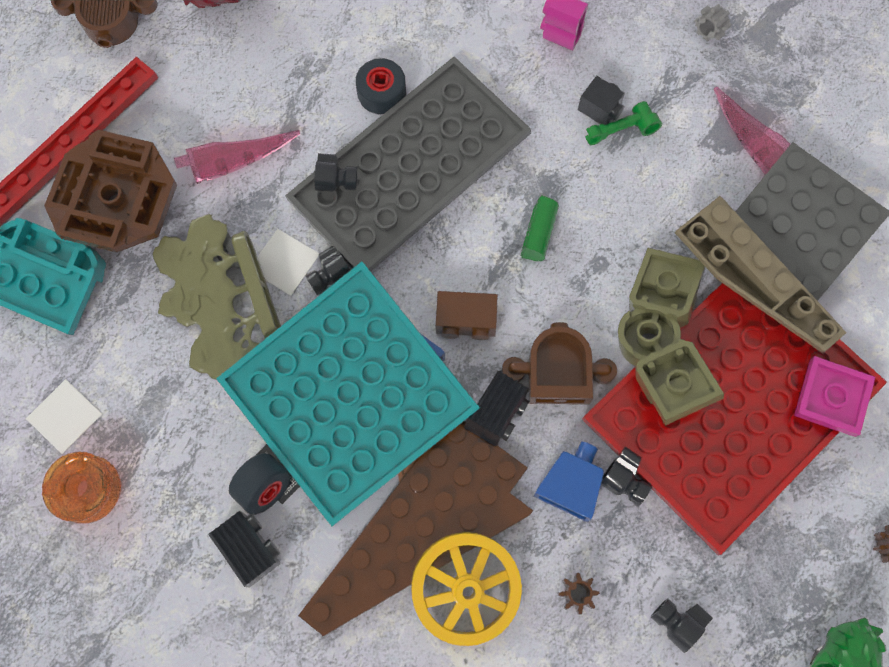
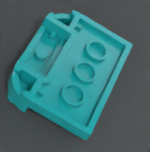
[0,218,106,335]

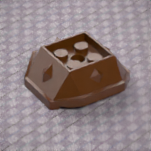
[44,129,177,253]

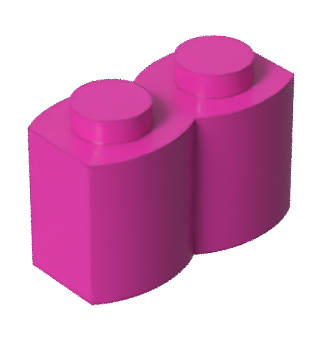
[540,0,588,51]

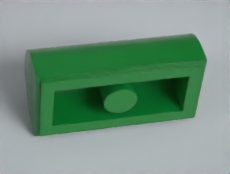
[520,195,559,261]

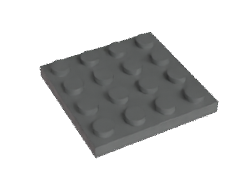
[735,142,889,301]

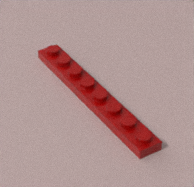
[0,56,158,226]

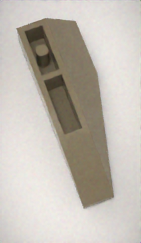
[675,196,847,353]

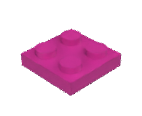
[794,356,875,437]

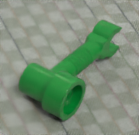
[585,101,662,146]

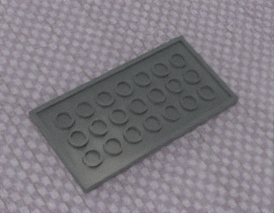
[285,57,531,271]

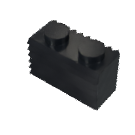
[464,371,530,447]
[208,511,281,588]

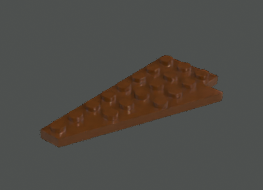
[298,421,534,636]

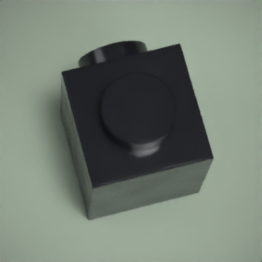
[578,75,625,125]

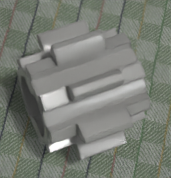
[694,4,732,41]

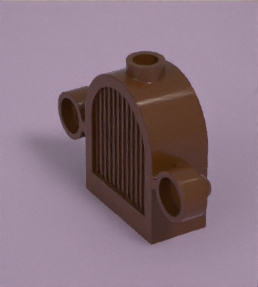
[51,0,158,48]
[502,322,617,405]

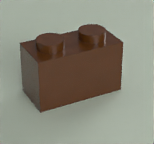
[435,291,498,340]

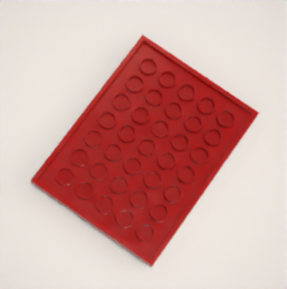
[582,283,887,555]

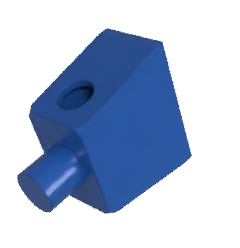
[533,441,604,522]

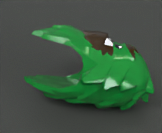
[810,617,886,667]

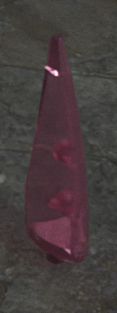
[714,86,790,175]
[174,130,300,184]

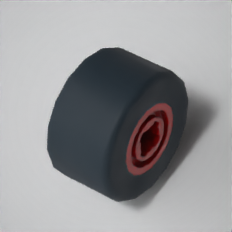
[355,58,406,115]
[229,453,290,515]

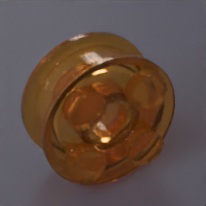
[42,452,121,524]

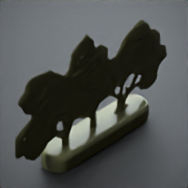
[153,214,281,380]

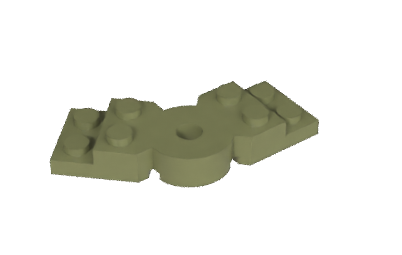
[618,248,724,425]

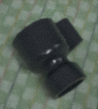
[314,153,357,192]
[305,246,350,295]
[601,446,652,506]
[651,598,713,653]

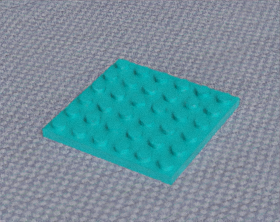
[216,261,480,527]

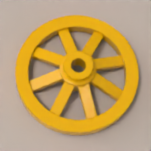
[411,532,522,646]

